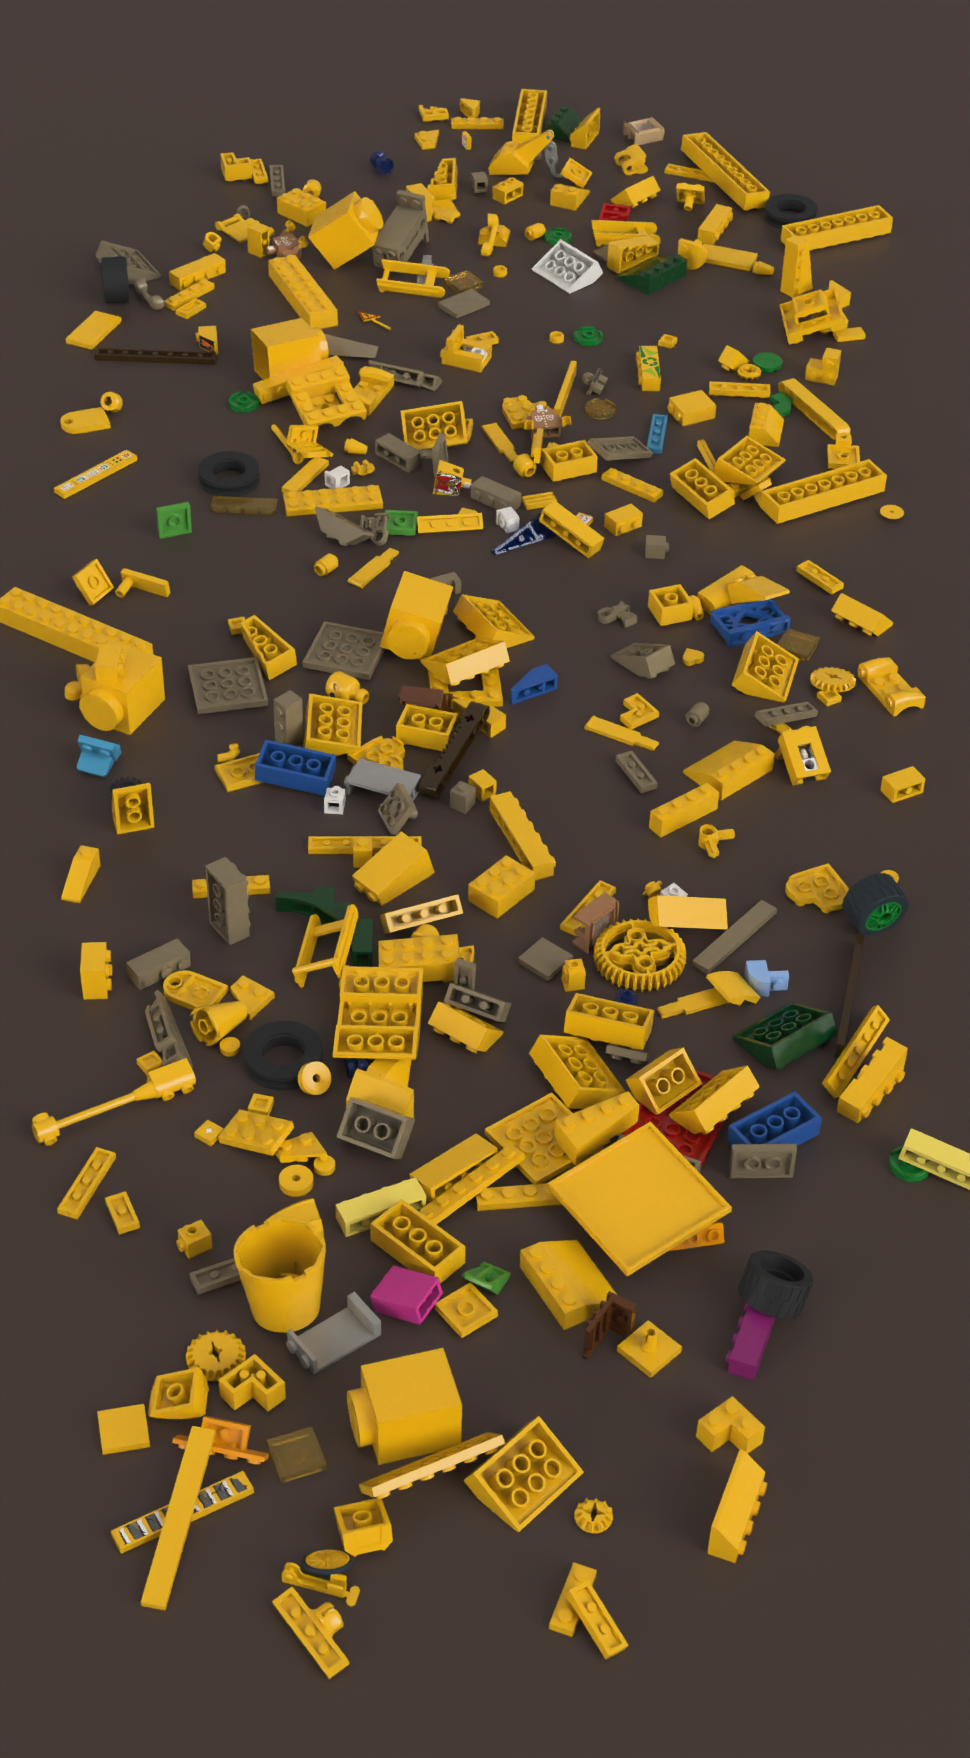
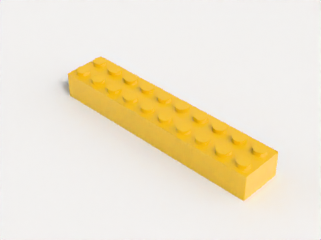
[681,132,770,211]
[0,587,153,662]

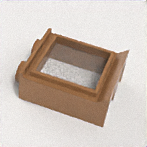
[572,892,619,955]

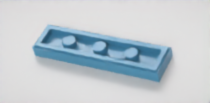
[647,414,668,454]

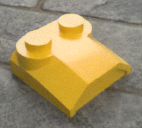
[478,225,510,247]

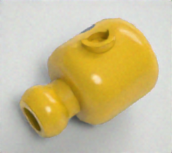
[325,671,369,705]

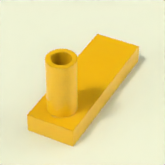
[115,568,171,598]

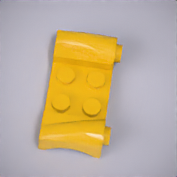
[341,366,394,416]
[858,657,926,717]

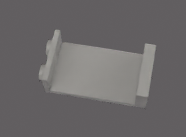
[344,758,421,801]
[286,1292,381,1375]

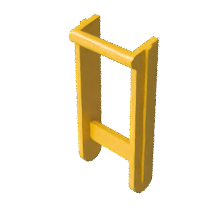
[591,220,661,247]
[376,259,450,298]
[292,904,358,988]

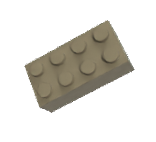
[205,857,251,945]

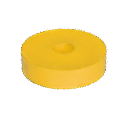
[298,1062,331,1095]
[279,1165,314,1197]

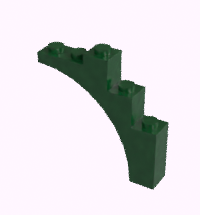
[276,887,373,966]

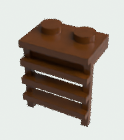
[583,1291,637,1360]

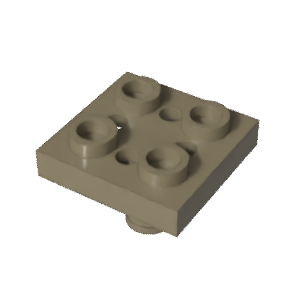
[377,783,418,835]

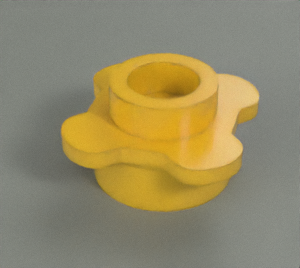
[643,881,662,898]

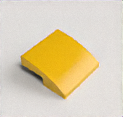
[706,971,761,1006]

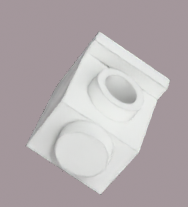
[325,466,350,489]
[496,507,519,533]
[324,786,346,815]

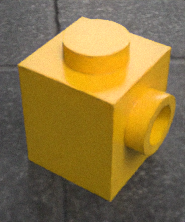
[176,1220,212,1259]

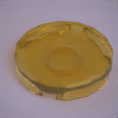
[585,398,616,419]

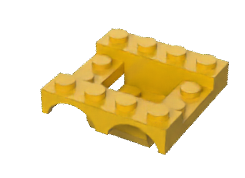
[779,287,847,345]
[286,366,367,427]

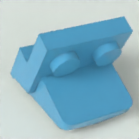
[77,735,122,777]

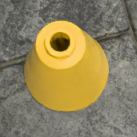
[190,1001,247,1046]

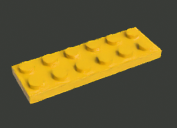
[283,485,383,516]
[359,1432,505,1499]

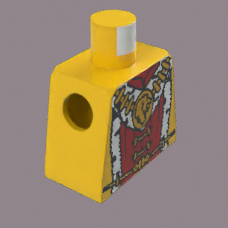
[433,460,472,496]

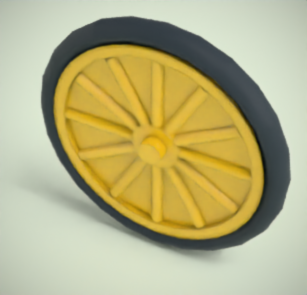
[301,1548,354,1575]

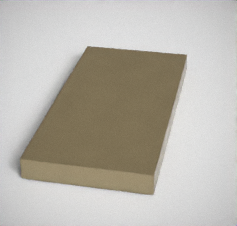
[587,436,653,460]

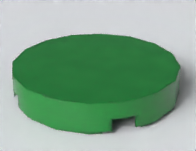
[544,228,572,246]
[574,326,603,346]
[752,352,782,373]
[228,391,259,413]
[888,1145,930,1182]

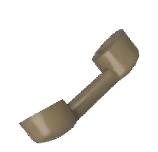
[135,278,164,311]

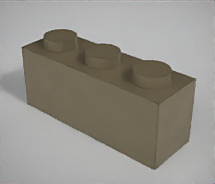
[375,433,422,473]
[470,476,521,511]
[273,690,304,746]
[126,938,191,990]
[444,983,512,1022]

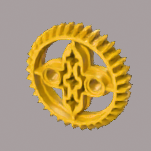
[594,918,687,992]

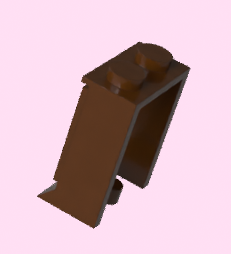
[398,686,453,712]

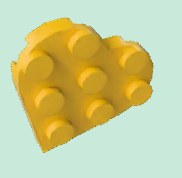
[502,395,550,429]
[347,736,405,770]
[785,863,849,913]

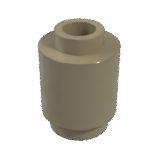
[685,702,709,727]

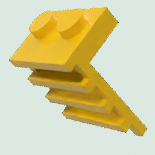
[286,425,333,458]

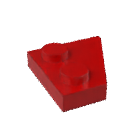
[599,203,631,221]

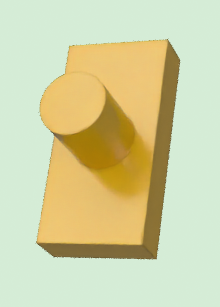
[740,479,772,505]

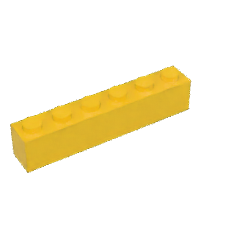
[253,355,344,404]
[489,791,556,880]

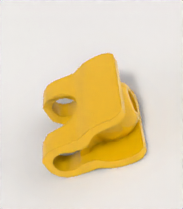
[614,144,648,175]

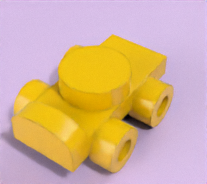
[351,460,375,475]

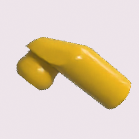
[217,743,240,763]

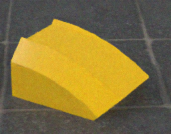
[264,1198,324,1237]
[147,1367,209,1419]
[333,1498,393,1557]

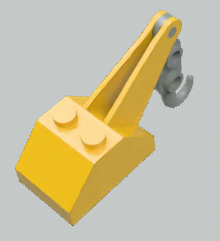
[488,130,564,178]

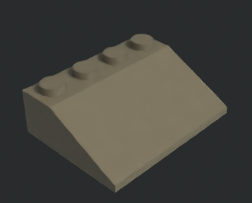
[95,240,161,285]

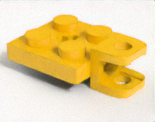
[827,433,860,469]

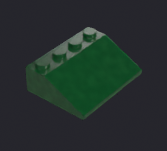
[617,254,688,295]
[733,1002,837,1070]

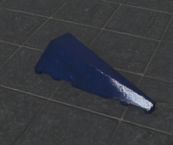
[491,511,558,555]

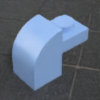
[744,960,789,997]

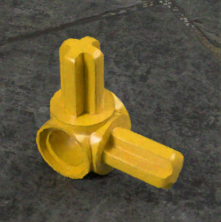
[698,824,735,859]

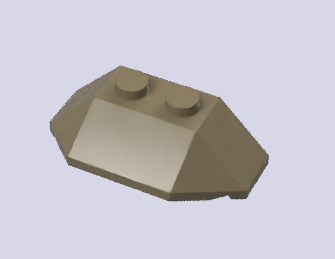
[315,506,374,546]

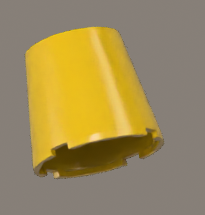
[234,1217,326,1333]

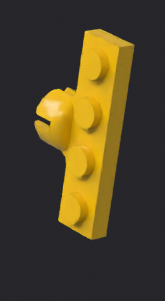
[272,1586,350,1679]

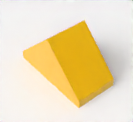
[460,98,480,118]

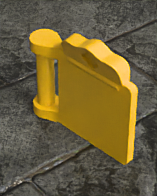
[215,213,259,243]

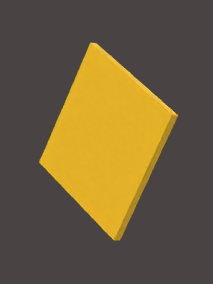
[547,1122,732,1276]

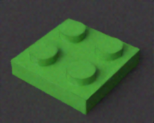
[156,502,192,539]
[385,510,418,536]

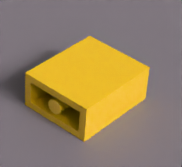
[667,390,716,426]

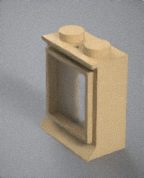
[623,117,665,145]

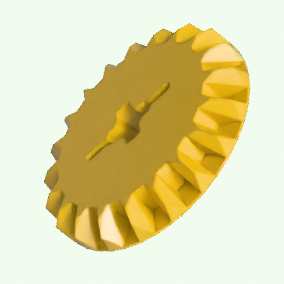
[810,667,856,692]
[186,1329,246,1381]

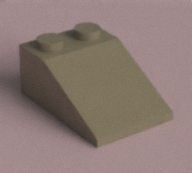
[611,643,675,679]

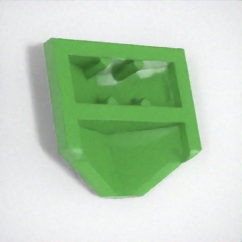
[461,1262,511,1295]

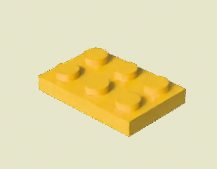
[218,1109,294,1156]

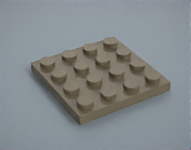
[302,621,385,680]
[188,657,268,714]

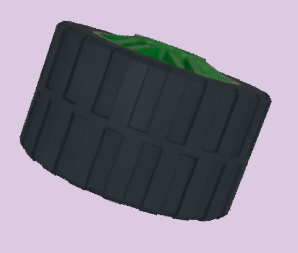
[842,873,909,936]

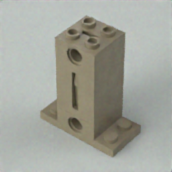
[372,190,429,269]

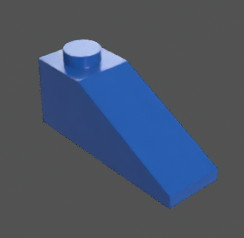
[510,664,558,705]

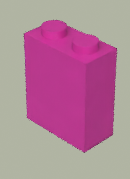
[370,1265,443,1325]

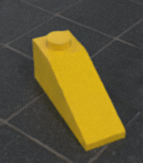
[452,698,506,738]
[61,845,101,903]

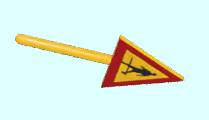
[358,311,391,330]

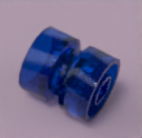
[370,150,394,175]

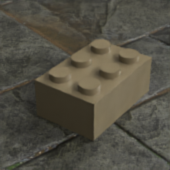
[337,1097,415,1159]

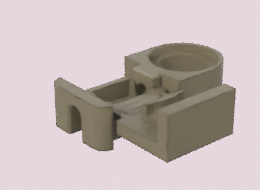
[359,512,391,546]
[597,601,637,628]

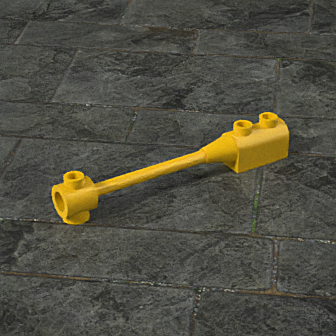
[31,1058,196,1146]

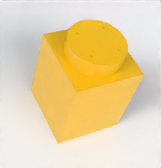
[308,191,383,270]
[251,318,329,380]
[380,571,453,660]
[80,642,165,735]
[347,1348,462,1465]

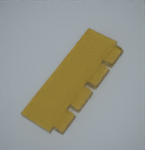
[211,496,278,515]

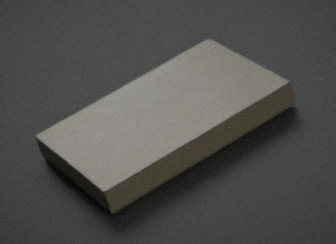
[438,289,490,319]
[728,1144,797,1179]

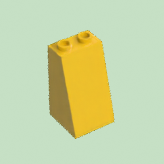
[352,831,435,906]

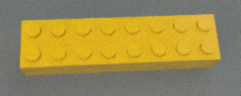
[512,89,547,144]
[780,205,893,251]
[268,255,338,329]
[760,459,887,524]

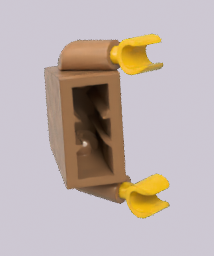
[266,220,308,258]
[523,405,572,439]

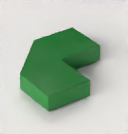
[770,391,792,417]

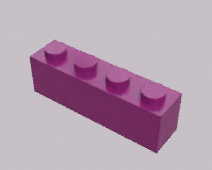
[725,1303,776,1380]

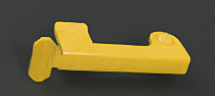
[282,1562,360,1607]

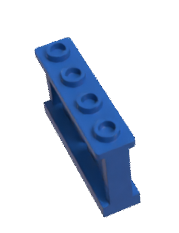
[710,598,791,648]

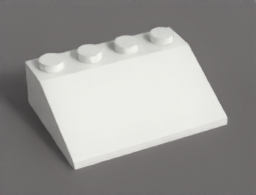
[532,239,603,294]

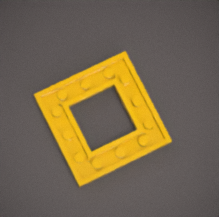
[428,668,503,708]

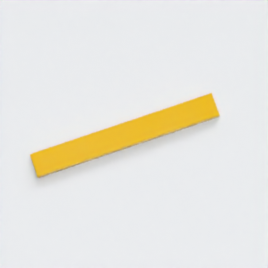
[141,1426,216,1611]

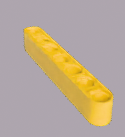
[778,378,850,440]

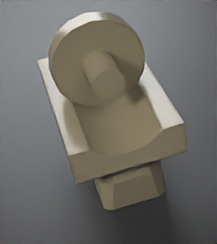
[582,368,608,395]

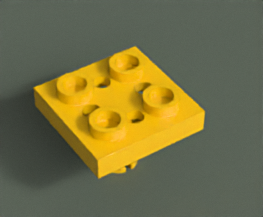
[676,183,705,211]

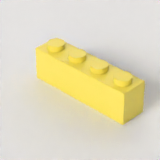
[898,1128,970,1190]
[335,1177,426,1237]

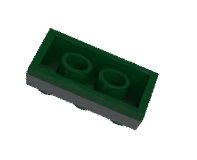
[546,106,582,142]

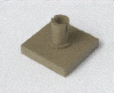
[420,433,448,478]

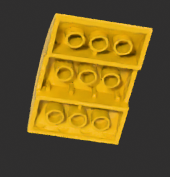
[333,966,423,1060]

